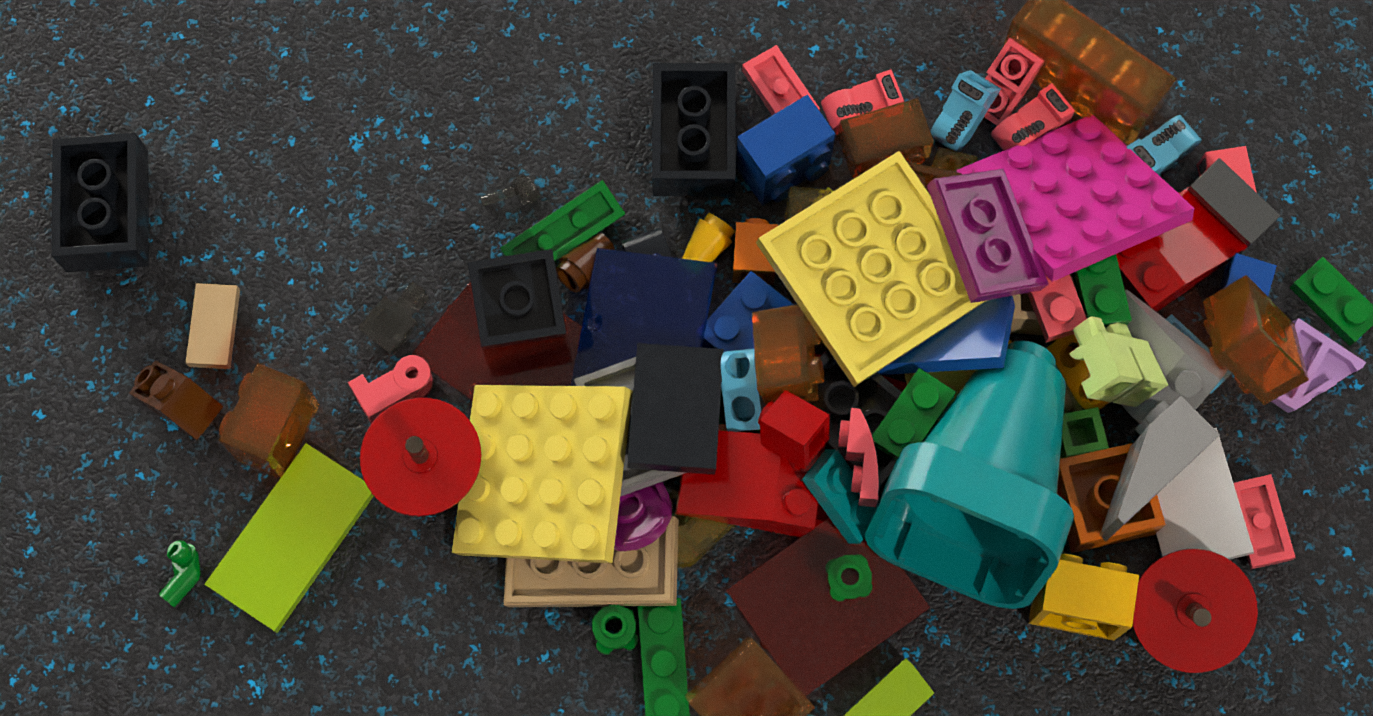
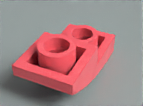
[984,38,1045,125]
[838,408,879,508]

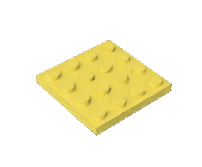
[756,151,987,387]
[452,385,633,563]

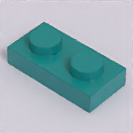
[802,449,875,544]

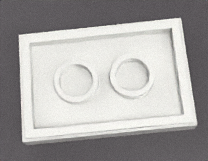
[1156,427,1254,560]

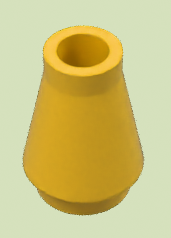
[678,213,735,277]

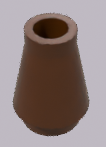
[556,233,615,293]

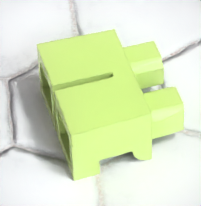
[1069,316,1168,407]

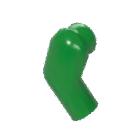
[158,540,201,608]

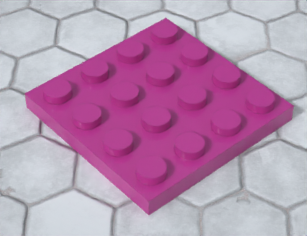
[956,114,1194,282]

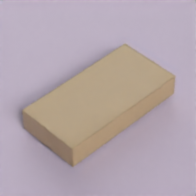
[186,283,240,369]

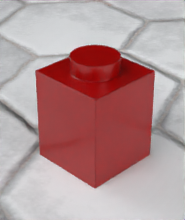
[758,390,830,470]

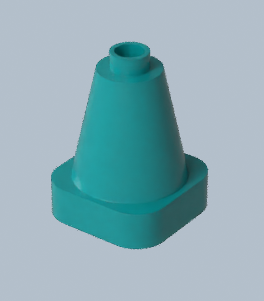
[865,341,1074,609]

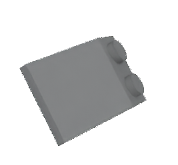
[1121,289,1229,423]
[1100,396,1220,541]

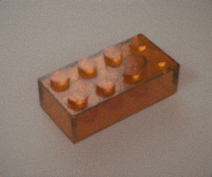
[1003,0,1177,145]

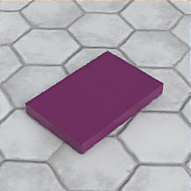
[927,169,1049,303]

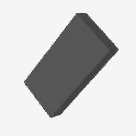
[1187,158,1281,247]

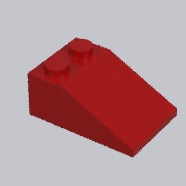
[1116,187,1247,312]
[675,430,826,537]

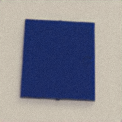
[571,248,717,386]

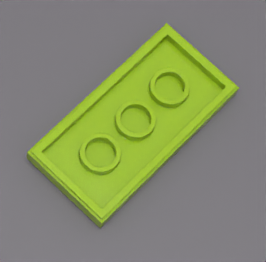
[204,443,374,633]

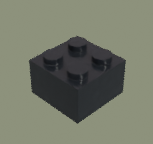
[468,249,566,350]

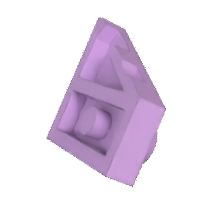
[1253,318,1366,413]

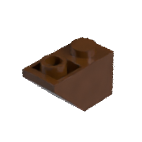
[129,360,224,440]

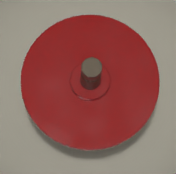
[360,398,482,517]
[1133,549,1258,673]

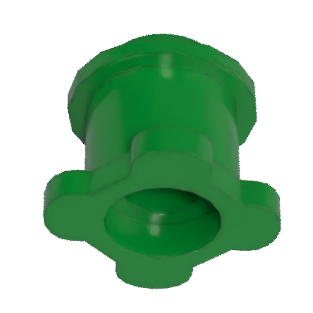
[825,554,872,601]
[592,605,639,655]

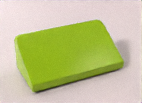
[844,658,934,716]

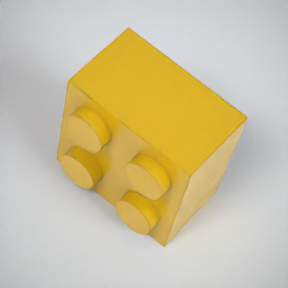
[1028,554,1139,641]

